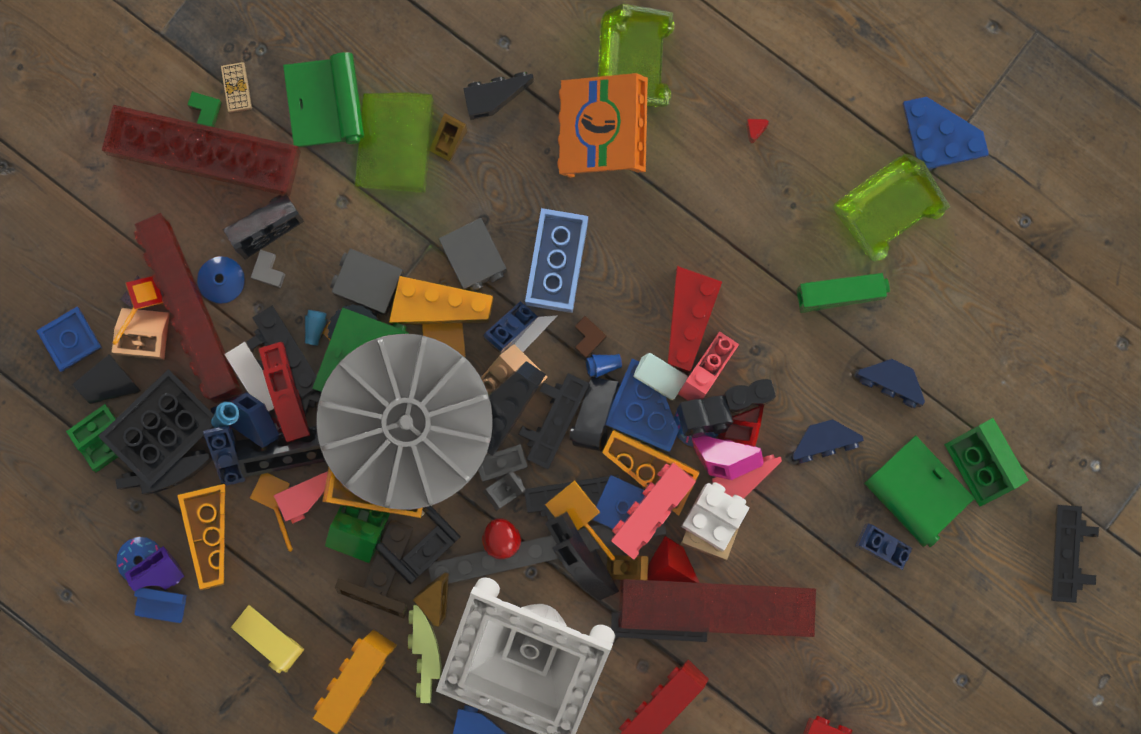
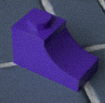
[125,546,185,592]

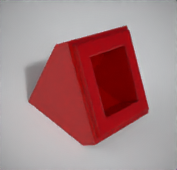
[746,119,769,143]

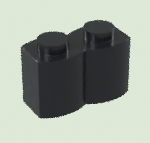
[724,379,776,412]
[677,395,733,438]

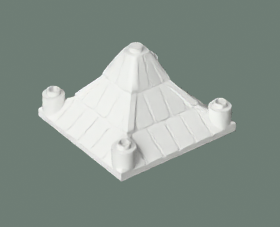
[436,578,615,734]

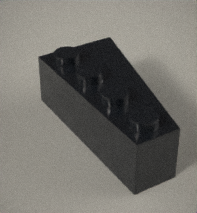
[487,361,546,456]

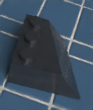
[223,194,304,260]

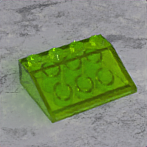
[355,92,434,193]

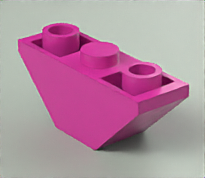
[691,435,764,480]

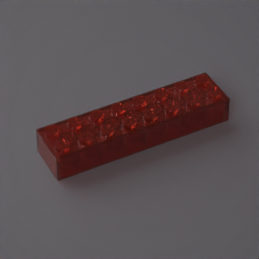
[102,105,301,197]
[134,213,242,403]
[618,579,816,637]

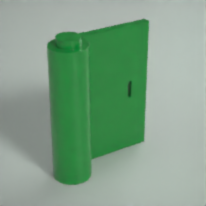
[283,52,364,148]
[313,308,410,392]
[864,435,975,547]

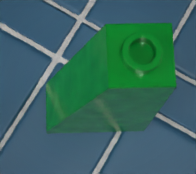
[796,273,890,313]

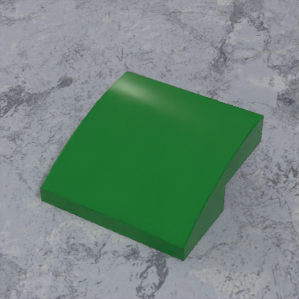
[66,404,118,473]

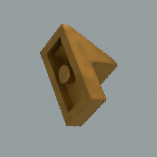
[607,555,648,581]

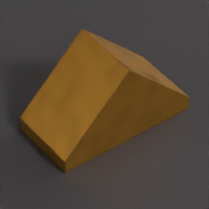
[429,113,467,162]
[413,573,449,627]

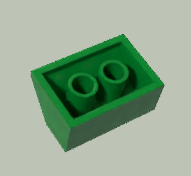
[944,418,1029,507]

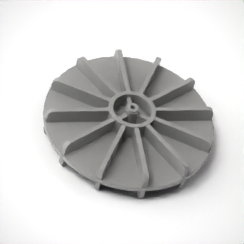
[316,334,492,510]

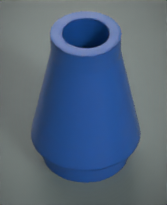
[586,354,622,378]

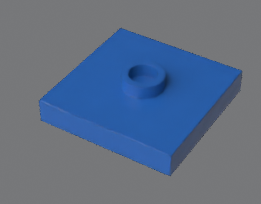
[36,307,102,372]
[592,475,645,529]

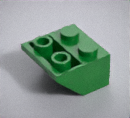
[325,505,390,563]

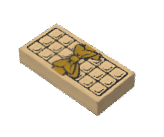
[221,62,252,113]

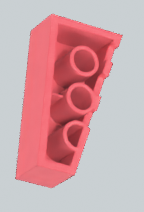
[611,462,696,559]

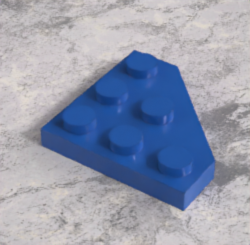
[902,97,989,171]
[606,359,679,453]

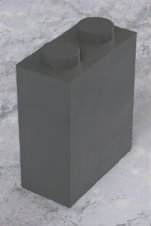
[438,218,507,292]
[330,248,404,316]

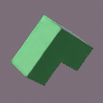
[188,91,222,130]

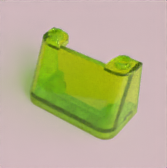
[598,4,675,107]
[833,154,951,262]

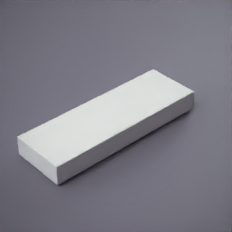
[224,342,274,412]

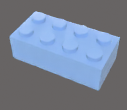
[525,208,588,313]

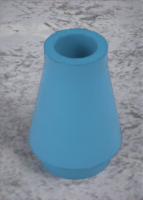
[304,310,328,346]
[211,402,239,428]

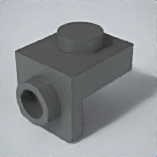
[483,471,525,511]

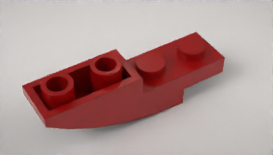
[259,342,310,442]

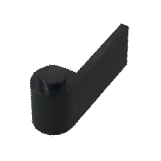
[569,377,619,451]

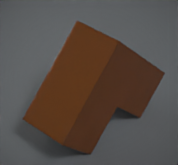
[575,316,607,358]

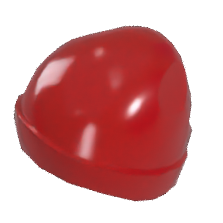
[482,518,521,560]

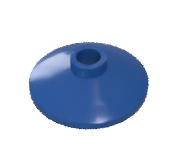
[197,256,245,304]

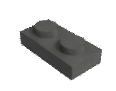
[478,444,528,482]

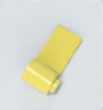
[231,605,304,674]

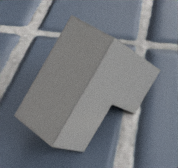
[251,250,285,288]

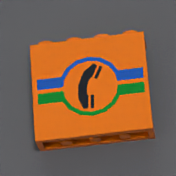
[557,73,648,178]

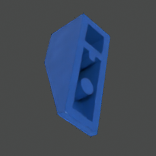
[453,705,508,734]

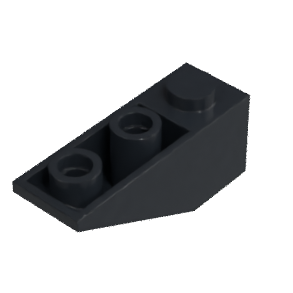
[463,72,534,120]

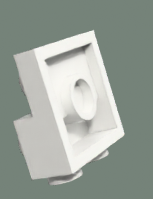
[681,482,749,552]

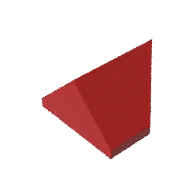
[718,405,764,447]
[647,536,701,589]

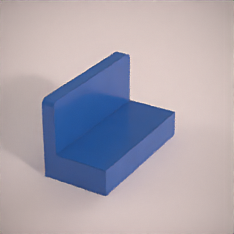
[134,587,187,623]

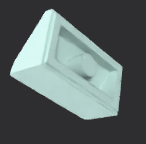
[633,353,688,400]

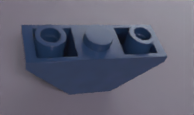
[483,301,538,354]
[856,359,925,409]
[210,392,279,448]
[791,419,864,464]
[203,425,246,486]
[855,523,912,570]

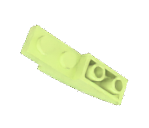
[408,605,442,703]

